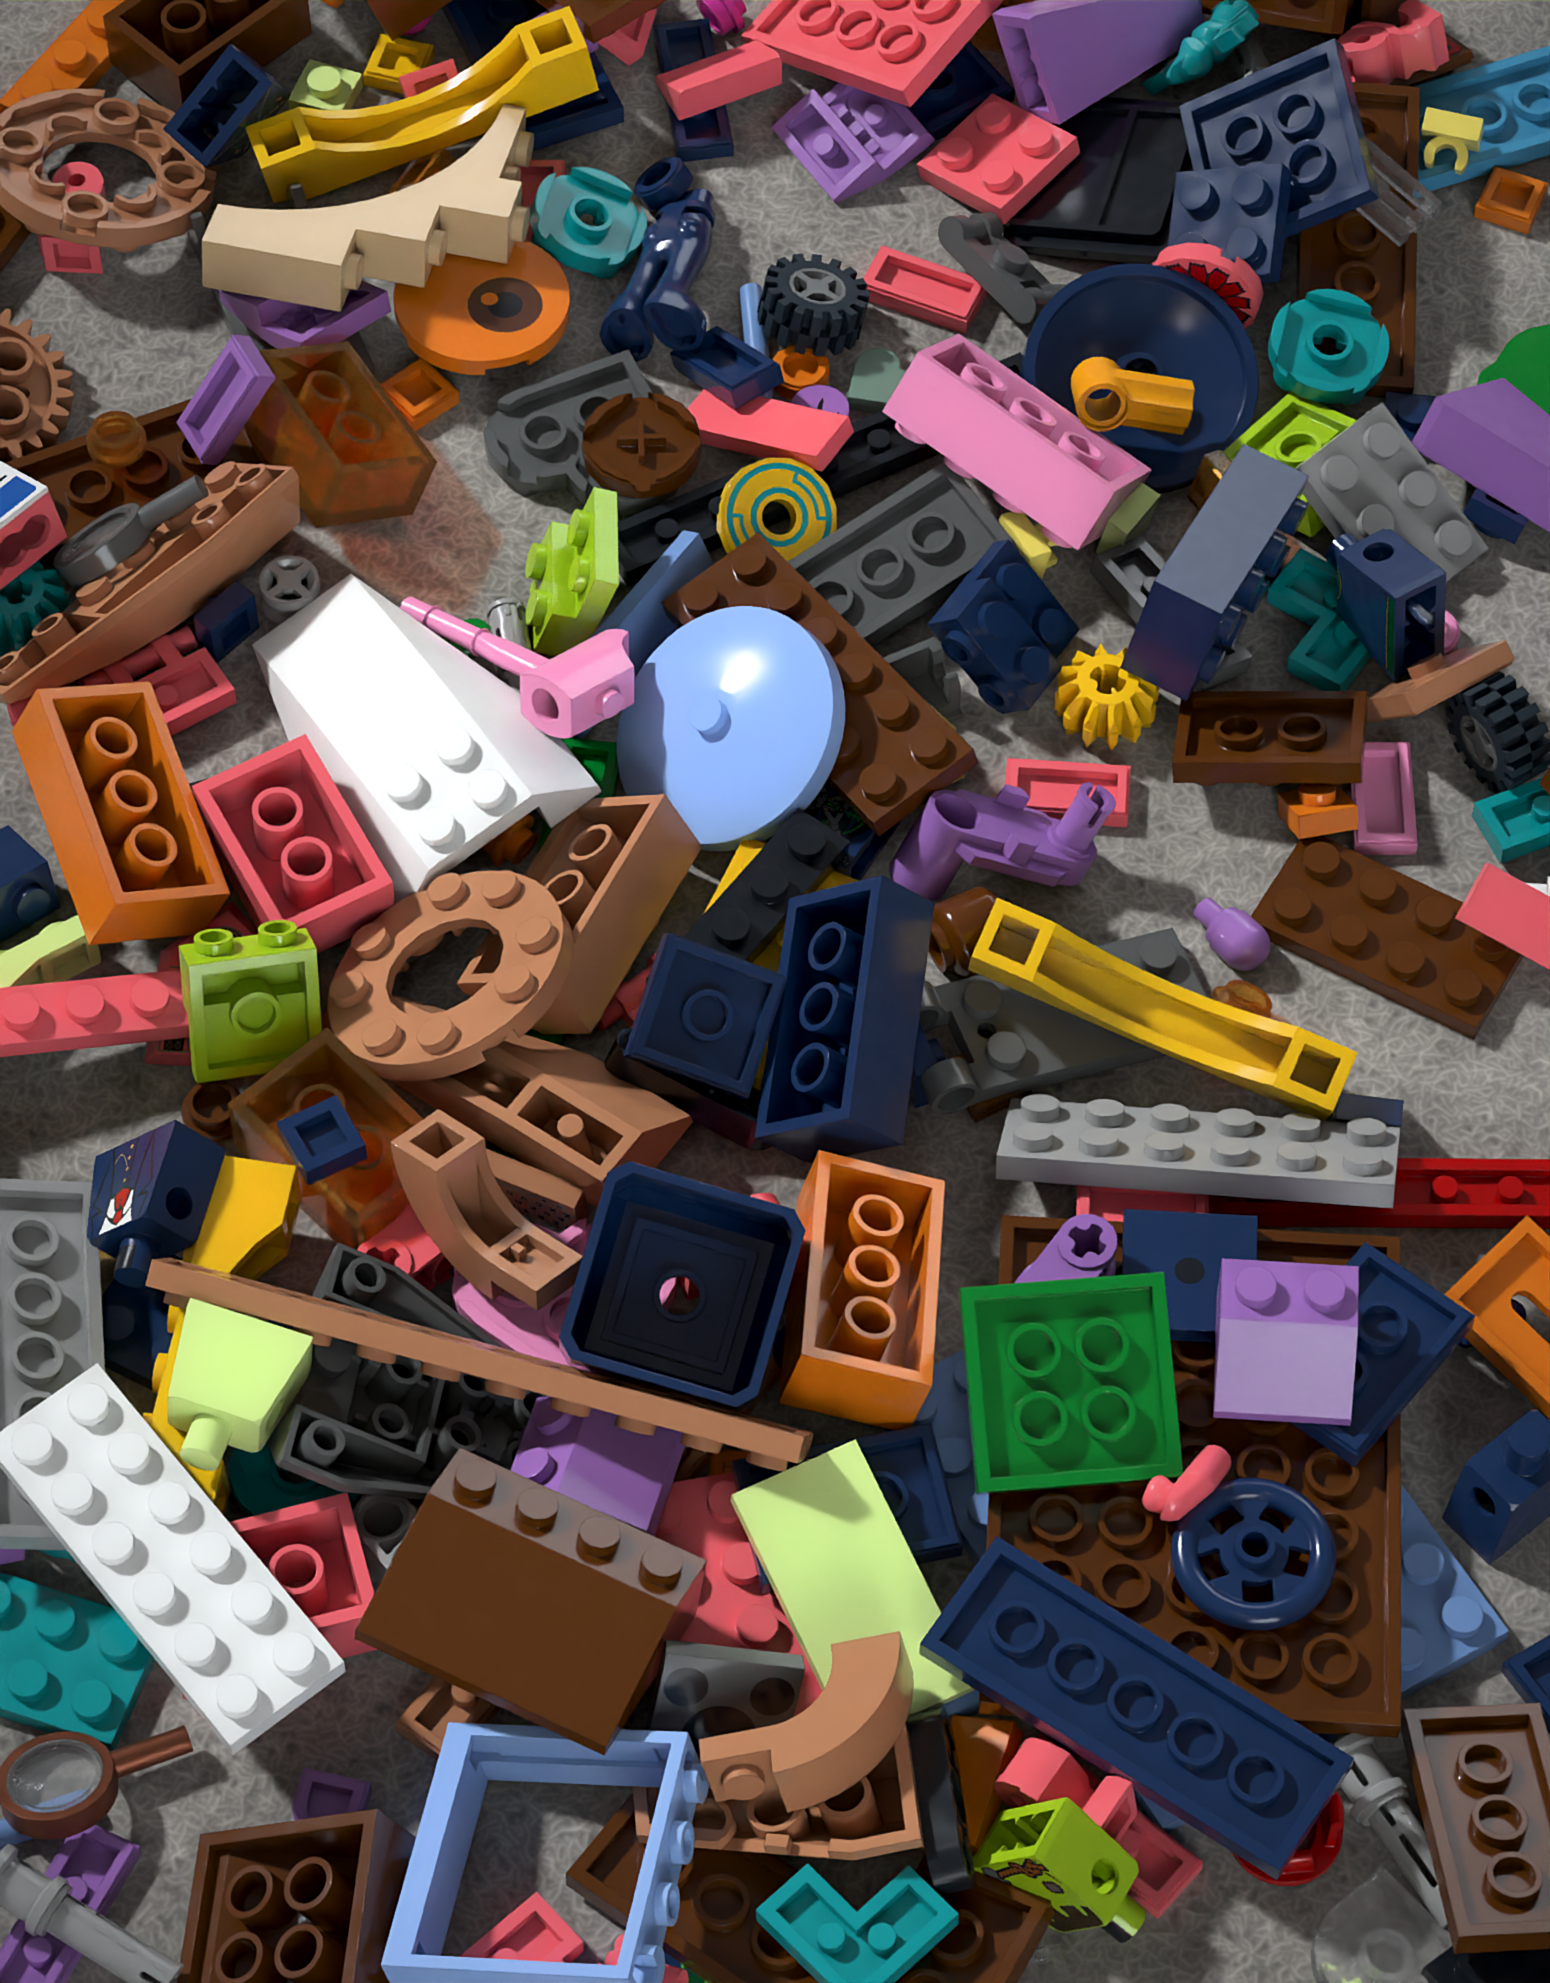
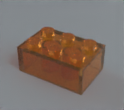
[244,341,437,528]
[227,1028,423,1250]

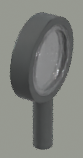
[53,475,209,586]

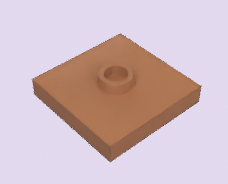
[1367,640,1515,723]

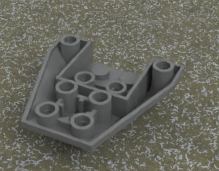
[266,1242,547,1500]

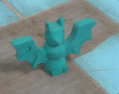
[1141,0,1260,96]

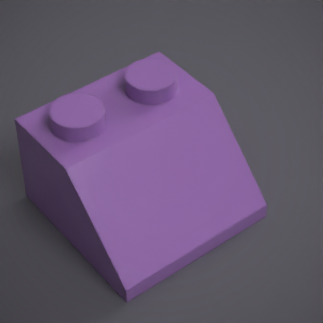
[1213,1258,1359,1426]
[510,1396,685,1536]

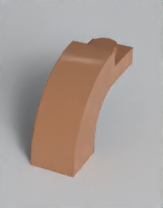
[390,1109,583,1311]
[699,1631,914,1813]

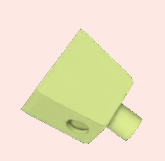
[168,1298,313,1471]

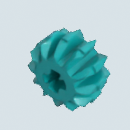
[0,560,70,657]

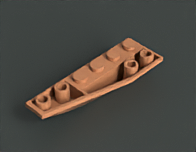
[0,461,300,704]
[321,993,693,1208]

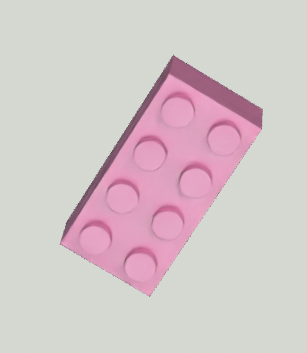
[882,334,1152,550]

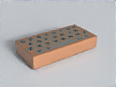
[486,1149,589,1229]

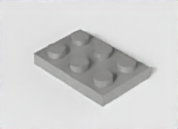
[1295,402,1489,582]

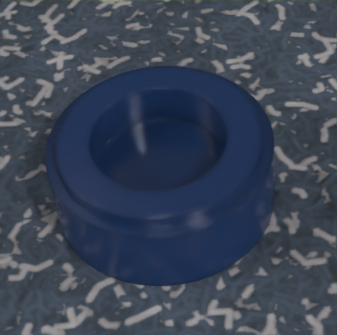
[634,157,693,211]

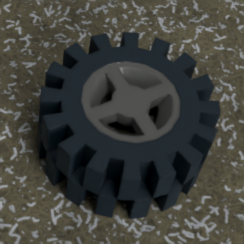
[757,253,869,356]
[1445,671,1550,793]

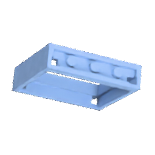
[381,1722,709,1983]

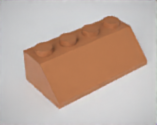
[457,794,702,1034]

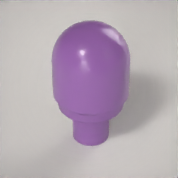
[1194,897,1271,971]

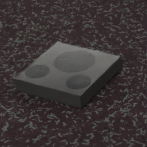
[645,1639,805,1762]

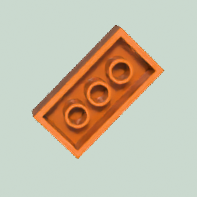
[11,681,230,945]
[779,1150,945,1430]

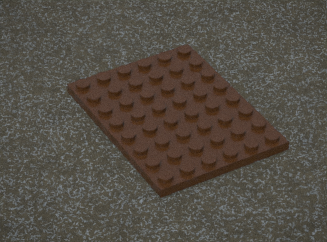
[978,1215,1401,1738]

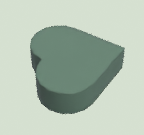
[847,348,906,414]

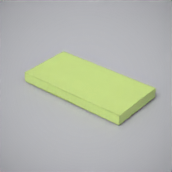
[730,1439,975,1722]

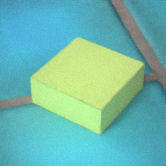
[1096,482,1161,553]

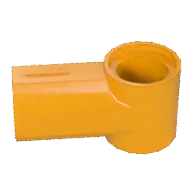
[1071,357,1195,435]

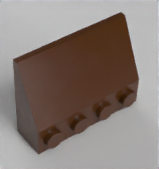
[354,1448,707,1755]
[177,1809,416,1983]

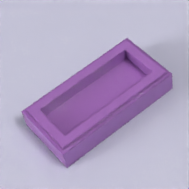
[176,334,276,465]

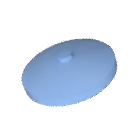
[616,606,845,852]

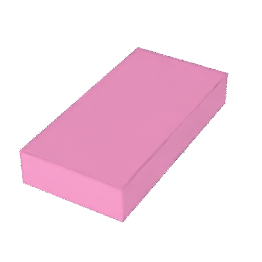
[1349,742,1418,855]

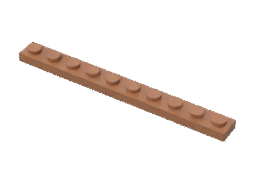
[145,1257,814,1471]

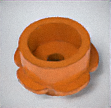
[481,813,537,867]

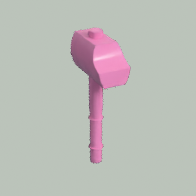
[400,596,634,739]

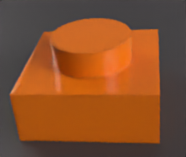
[1278,783,1358,839]

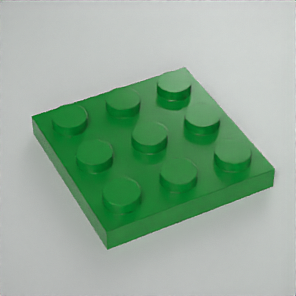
[958,1272,1183,1495]

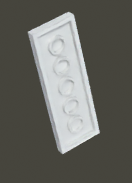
[0,1363,346,1755]

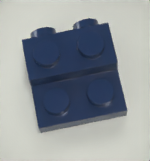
[927,539,1080,714]

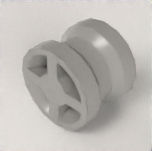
[259,555,321,627]

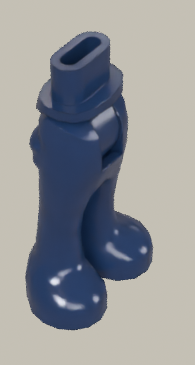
[599,189,716,362]

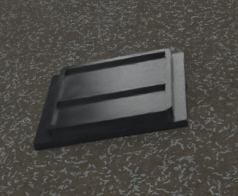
[1003,97,1193,264]

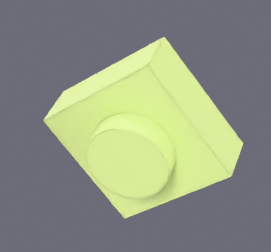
[288,59,363,110]

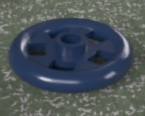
[1171,1478,1337,1630]

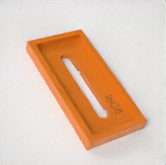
[1444,1215,1550,1420]

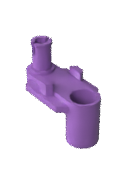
[889,782,1116,901]

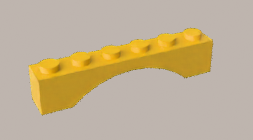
[245,6,599,204]
[968,898,1358,1121]
[142,1155,302,1516]

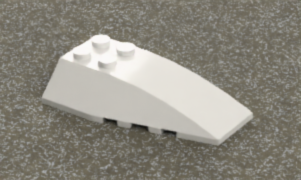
[252,574,602,904]

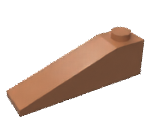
[632,1723,924,1861]

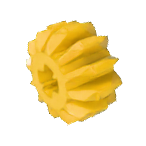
[1054,643,1159,751]

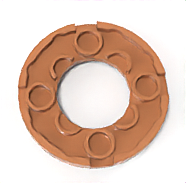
[0,89,217,252]
[327,870,574,1082]

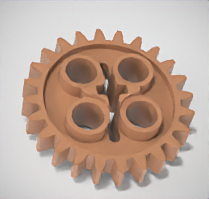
[0,308,74,463]

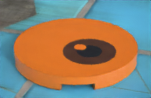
[393,240,570,375]

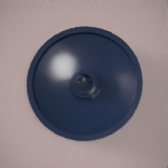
[1020,264,1259,494]

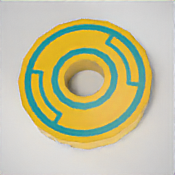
[717,457,837,562]

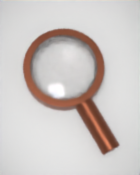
[0,1725,193,1840]

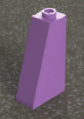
[992,0,1205,125]
[1412,378,1550,532]

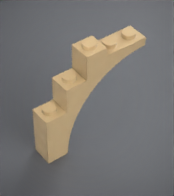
[202,104,534,312]

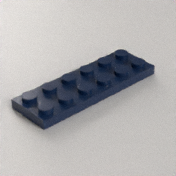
[919,1536,1354,1880]

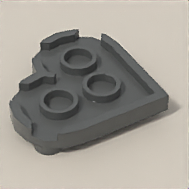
[483,349,679,516]

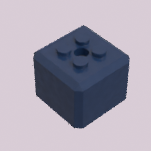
[559,1161,806,1412]

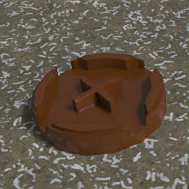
[581,392,701,499]

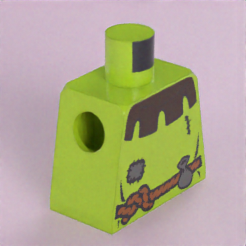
[973,1797,1146,1943]

